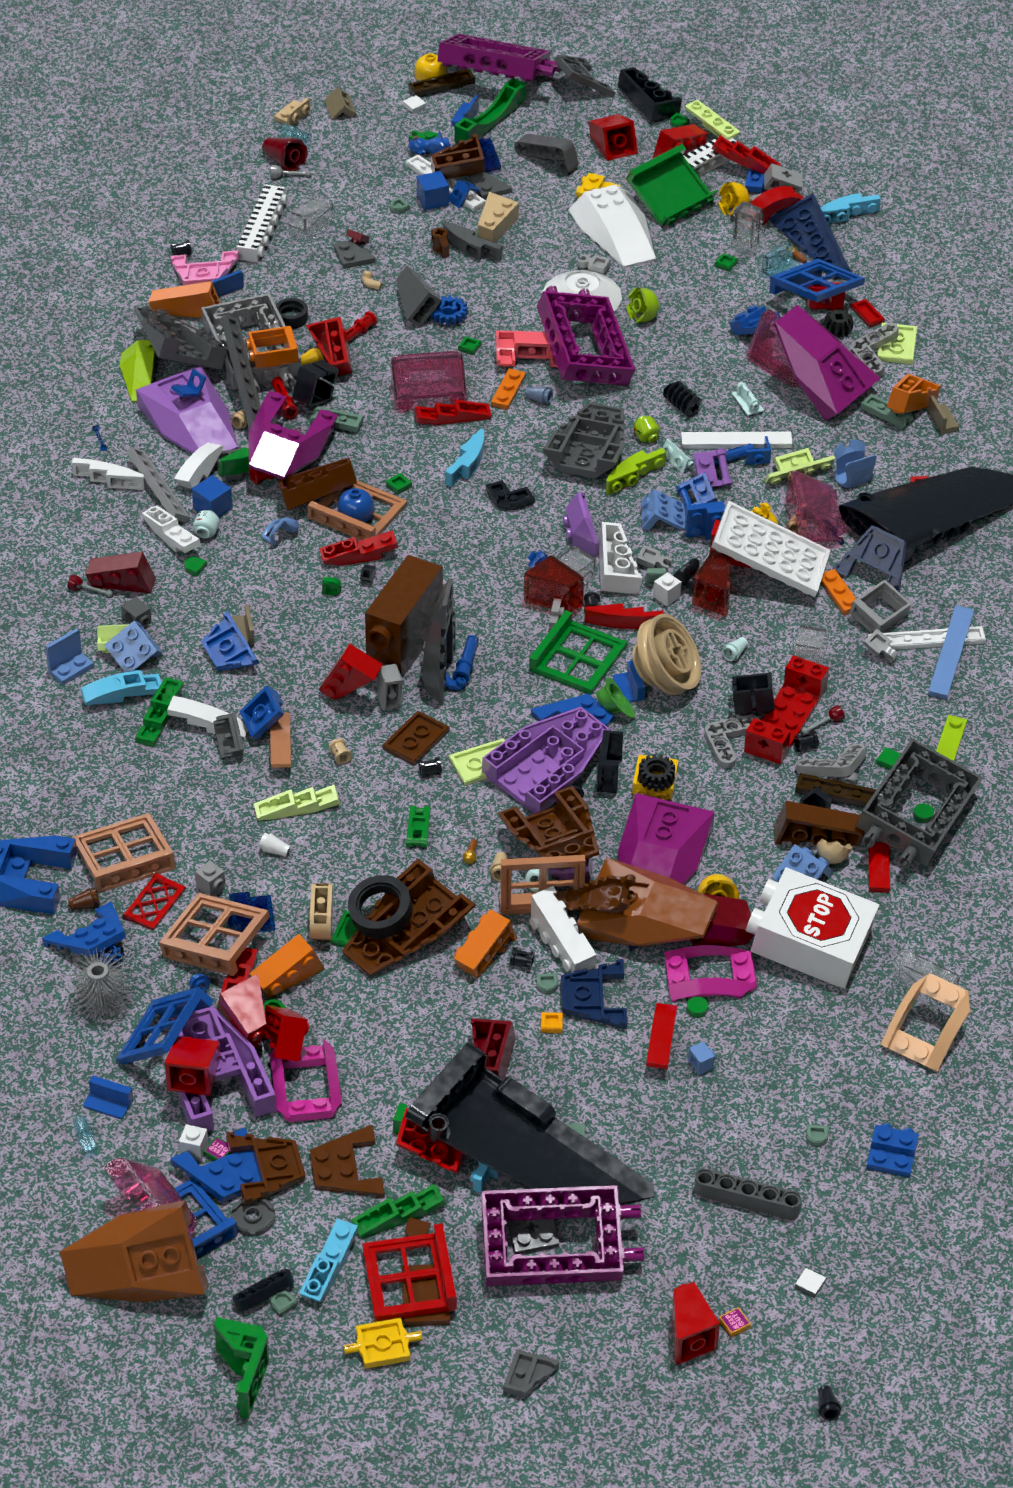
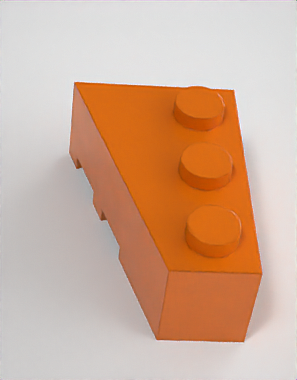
[887,373,941,414]
[454,909,517,978]

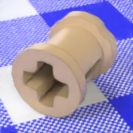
[329,738,352,765]

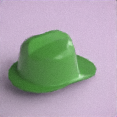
[596,678,635,718]

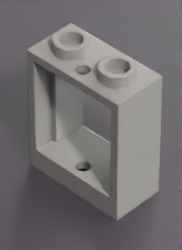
[849,579,912,633]

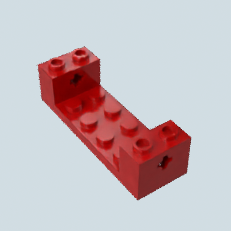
[744,655,829,765]

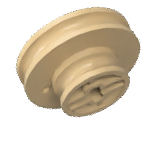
[632,614,701,695]

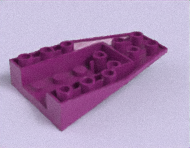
[774,305,881,421]
[618,793,714,885]

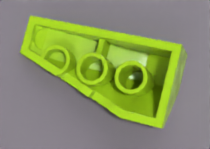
[119,340,157,403]

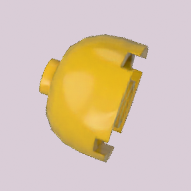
[414,53,447,81]
[718,182,750,216]
[697,874,739,899]

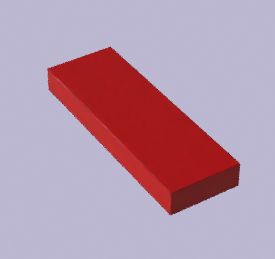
[868,841,890,893]

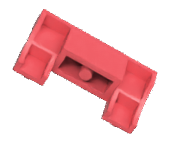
[495,331,558,368]

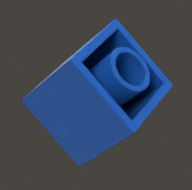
[416,171,449,210]
[192,475,233,517]

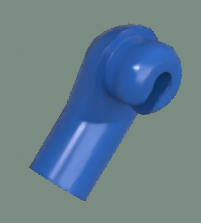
[446,672,467,691]

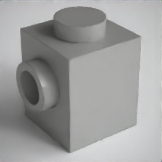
[195,861,225,896]

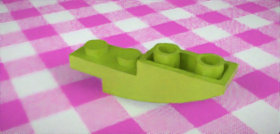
[606,448,666,495]

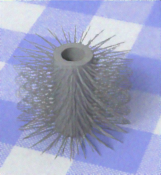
[66,947,134,1025]

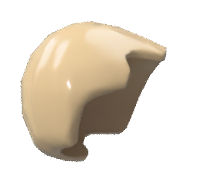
[816,839,852,864]

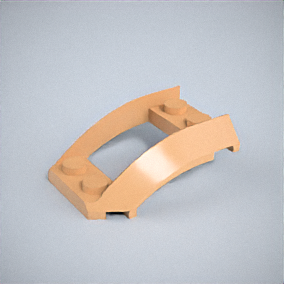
[880,973,971,1072]

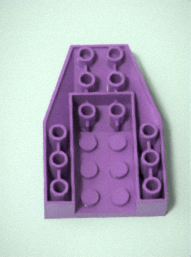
[136,366,238,454]
[481,707,610,814]

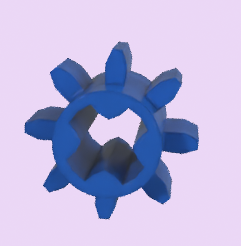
[528,549,551,573]
[96,945,123,969]

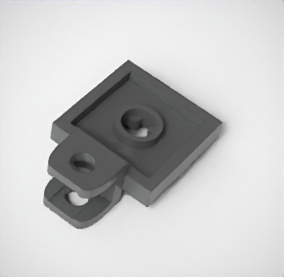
[506,1187,560,1255]

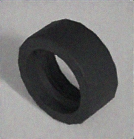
[276,298,308,329]

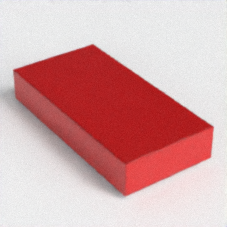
[851,299,885,328]

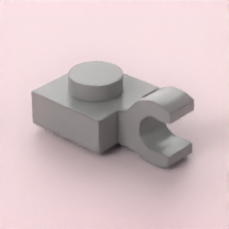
[863,629,898,663]

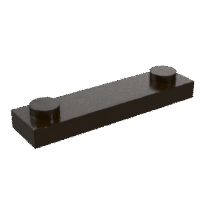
[408,69,475,97]
[795,773,877,807]

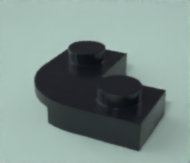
[485,480,535,510]

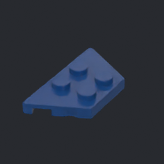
[201,611,259,671]

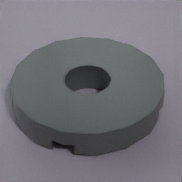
[231,1198,276,1236]

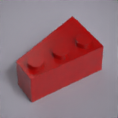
[652,124,708,159]
[264,1005,309,1062]

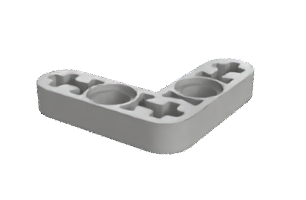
[851,323,899,377]
[704,714,760,769]
[796,744,866,777]

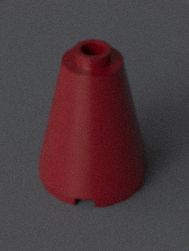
[262,137,308,171]

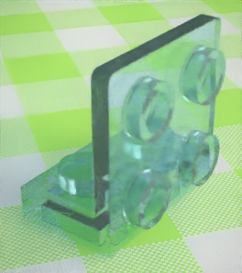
[762,242,800,277]

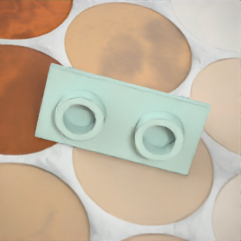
[732,382,764,416]
[663,438,694,474]

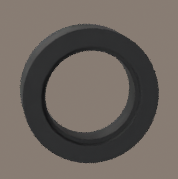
[348,875,413,939]

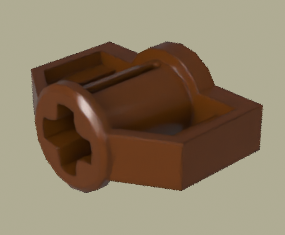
[431,227,449,258]

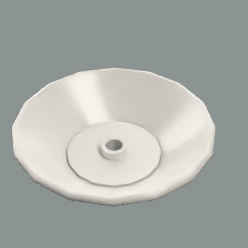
[542,270,622,312]

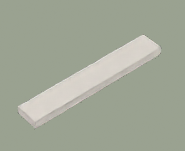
[405,155,486,212]
[681,432,792,449]
[868,626,986,652]

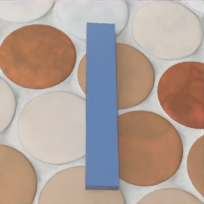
[928,605,974,699]

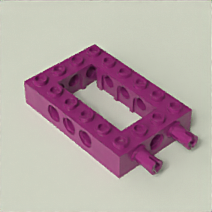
[437,33,562,82]
[537,285,635,385]
[481,1185,645,1287]

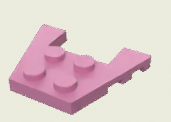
[171,250,239,285]

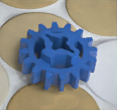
[430,295,468,326]

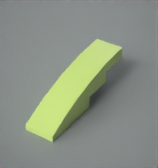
[254,785,341,821]

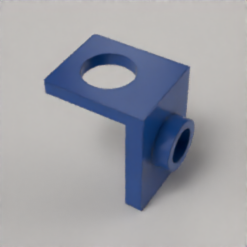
[449,180,481,208]
[171,369,206,399]
[745,436,771,465]

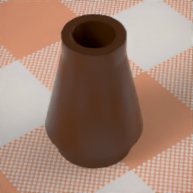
[68,888,100,911]

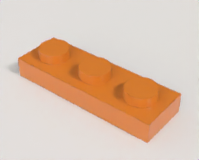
[491,368,526,410]
[821,569,856,615]

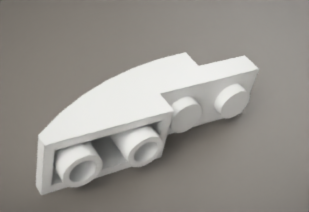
[142,506,201,553]

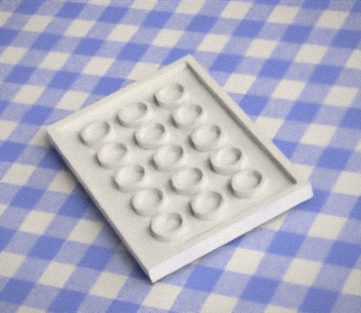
[711,501,830,597]

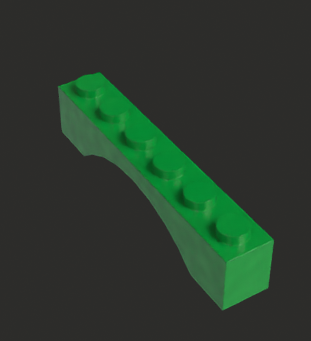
[454,78,527,143]

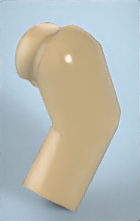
[361,270,383,290]

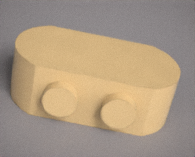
[310,883,333,940]

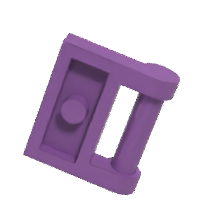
[693,448,733,488]

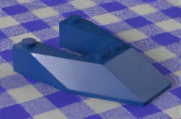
[0,835,77,915]

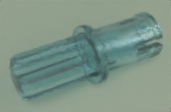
[279,123,312,143]
[73,1115,97,1154]

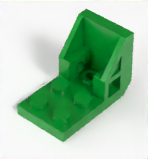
[214,1317,269,1419]

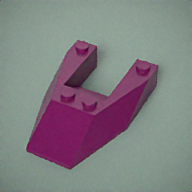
[248,391,338,480]

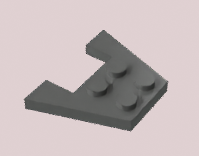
[554,54,616,97]

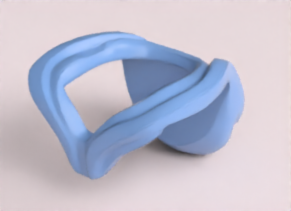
[262,518,299,545]

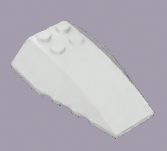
[568,185,656,268]

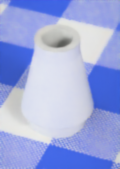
[259,833,291,857]

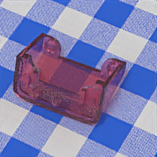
[746,309,801,388]
[391,351,467,410]
[786,471,846,542]
[103,1157,197,1233]

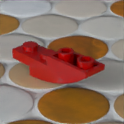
[319,530,399,565]

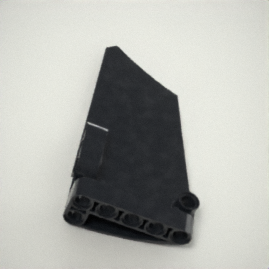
[838,467,1013,564]
[405,1042,654,1204]

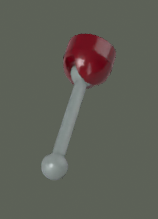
[67,574,113,598]
[801,705,845,735]

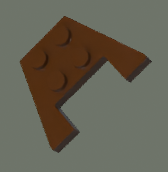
[310,1125,385,1198]
[226,1132,305,1205]

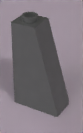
[396,266,442,328]

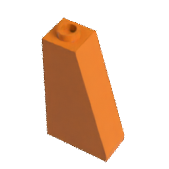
[148,281,221,318]

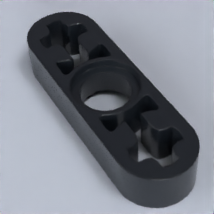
[232,1269,294,1311]

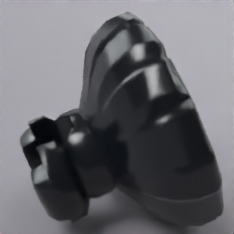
[672,558,703,591]

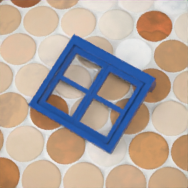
[769,259,865,302]
[116,987,214,1065]
[135,1178,238,1258]

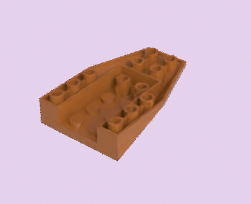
[577,857,718,947]
[60,1200,209,1303]

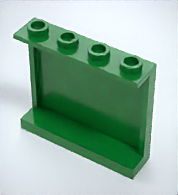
[626,144,718,226]

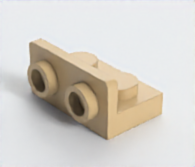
[274,98,311,127]

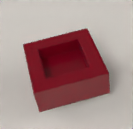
[346,229,370,244]

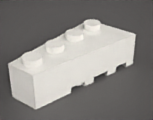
[598,522,642,593]
[530,886,596,972]

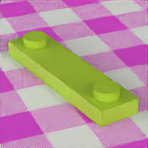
[936,715,967,761]

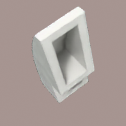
[174,443,224,489]

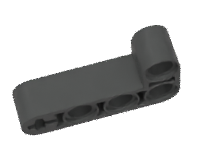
[514,134,579,175]

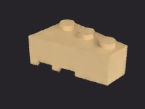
[478,192,519,243]

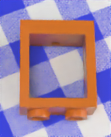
[246,326,298,369]

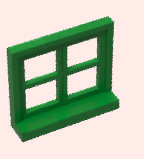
[529,610,627,695]

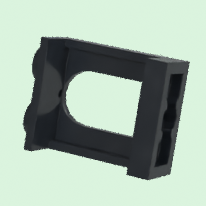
[597,730,623,793]

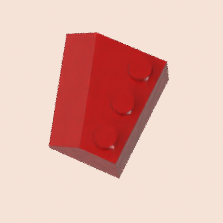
[396,1108,465,1174]

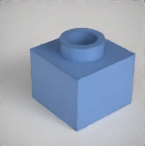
[688,1041,716,1075]

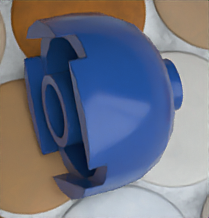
[337,488,375,523]

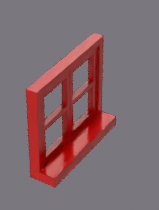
[362,1223,457,1322]

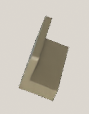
[324,87,356,120]
[928,396,959,434]
[232,604,254,646]

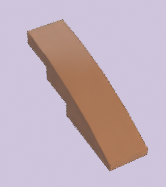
[270,713,291,768]

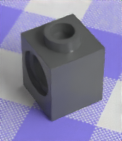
[121,597,152,627]

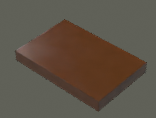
[382,711,450,766]
[402,1264,450,1327]

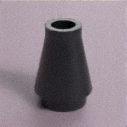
[818,1385,842,1421]

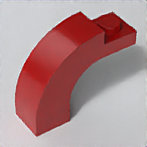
[744,186,804,225]

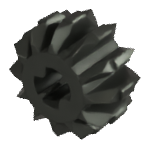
[823,309,854,337]

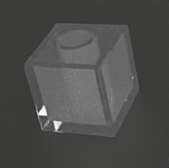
[555,545,596,593]
[793,625,830,665]

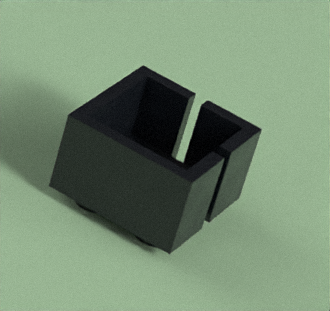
[292,360,339,408]
[732,672,775,716]

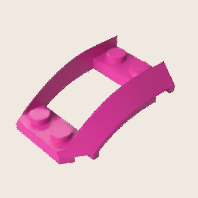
[663,945,757,1002]
[270,1039,342,1122]

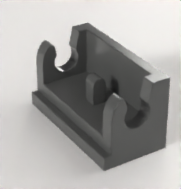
[213,712,244,759]

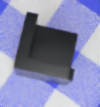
[800,787,832,809]

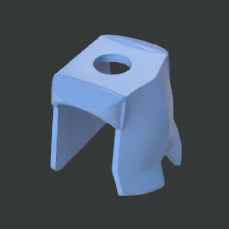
[834,440,877,488]

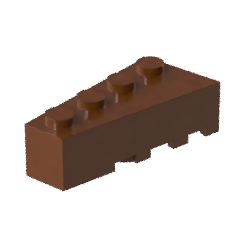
[278,457,357,510]
[774,801,865,846]

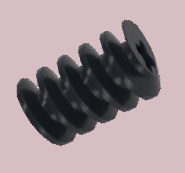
[663,381,701,418]

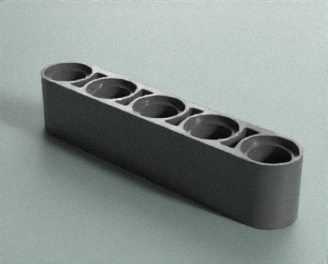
[694,1169,802,1219]

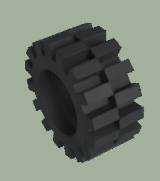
[638,754,675,792]

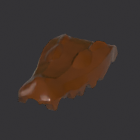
[565,874,636,914]

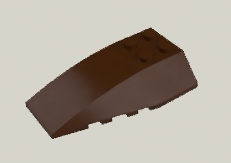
[498,786,600,869]
[342,859,476,976]

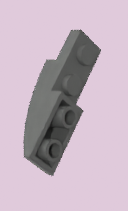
[443,221,503,262]

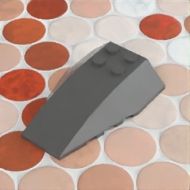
[543,402,624,478]
[420,578,456,704]

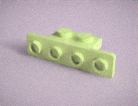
[685,100,740,140]
[764,448,835,484]

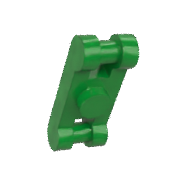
[406,805,431,848]

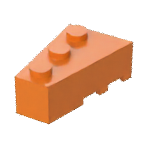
[249,934,325,998]

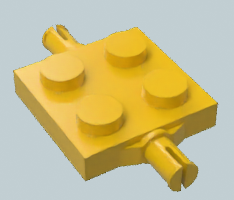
[343,1318,422,1369]

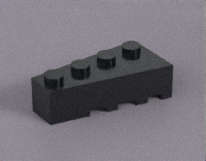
[617,67,682,122]

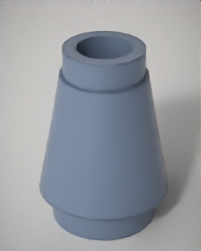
[525,387,553,405]

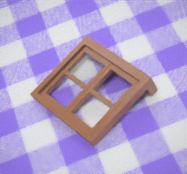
[308,480,407,540]
[72,813,176,893]
[499,855,586,915]
[159,893,270,976]

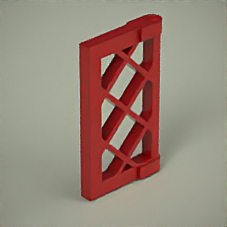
[122,873,186,930]

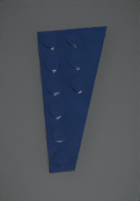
[769,193,851,279]

